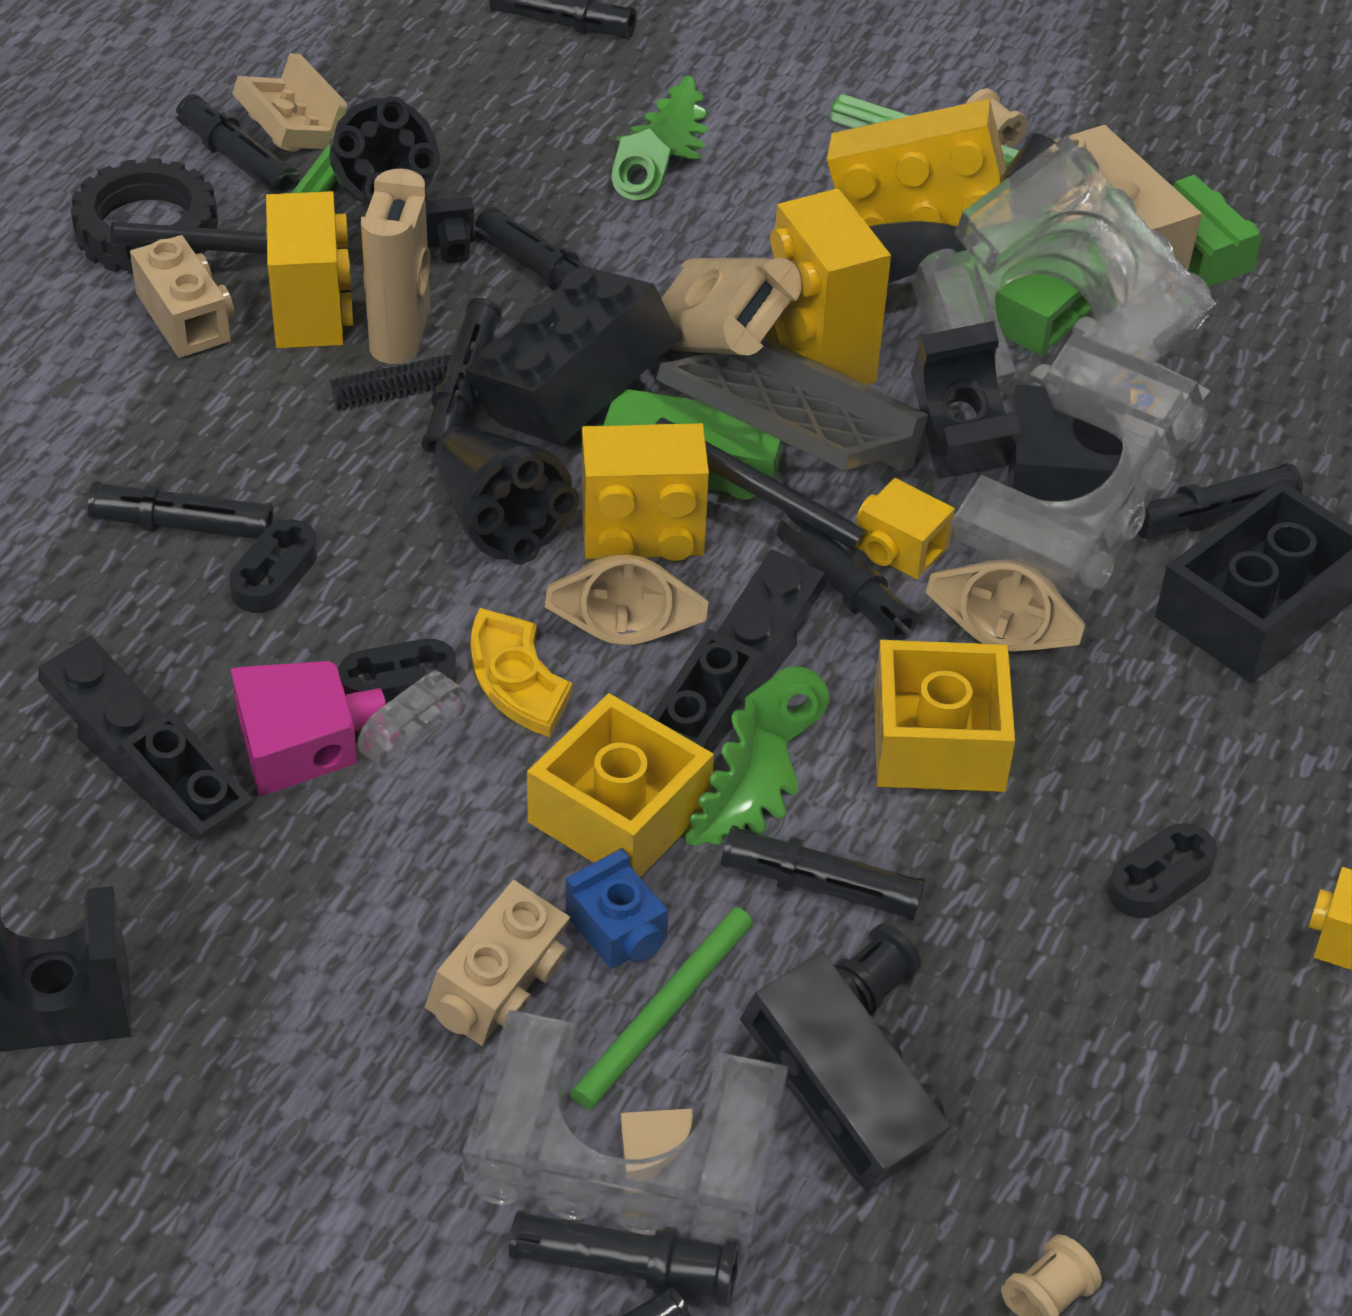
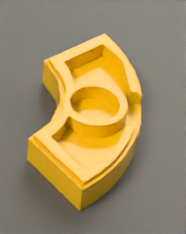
[471,608,573,737]

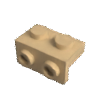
[232,53,347,152]

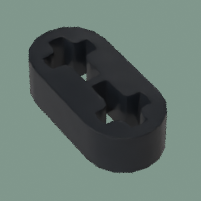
[229,519,318,613]
[338,639,457,705]
[1108,823,1217,918]

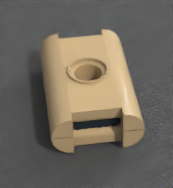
[361,169,431,364]
[661,258,802,356]

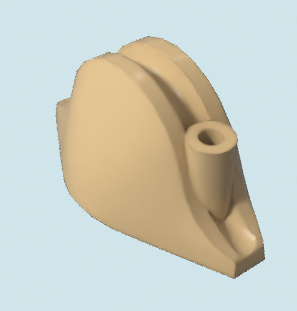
[545,554,709,645]
[925,559,1085,652]

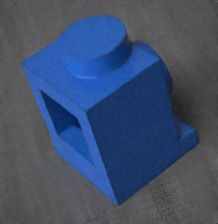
[566,848,668,969]

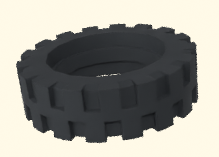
[71,158,218,274]

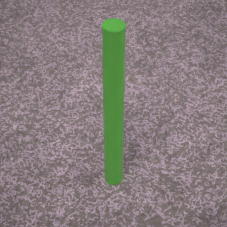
[570,907,753,1111]

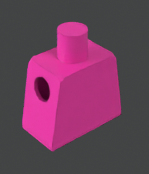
[231,661,388,796]

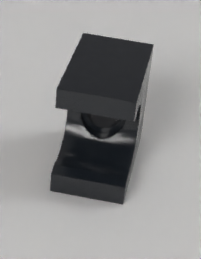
[911,321,1022,479]
[1008,384,1136,521]
[0,886,131,1052]

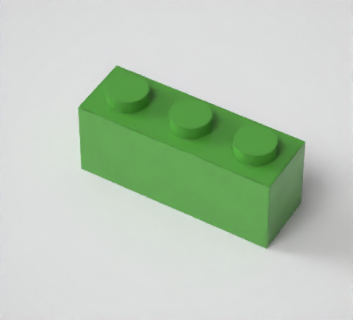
[603,389,785,499]

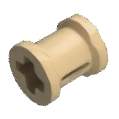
[966,88,1028,147]
[1001,1234,1102,1316]

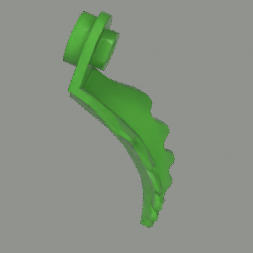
[611,76,708,201]
[685,666,829,845]

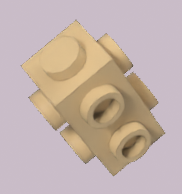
[130,235,234,358]
[424,879,570,1046]

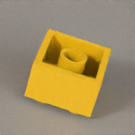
[266,191,353,348]
[582,423,709,561]
[874,640,1015,792]
[527,693,714,878]

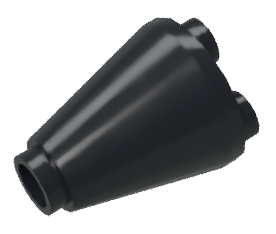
[330,96,440,205]
[434,426,580,565]

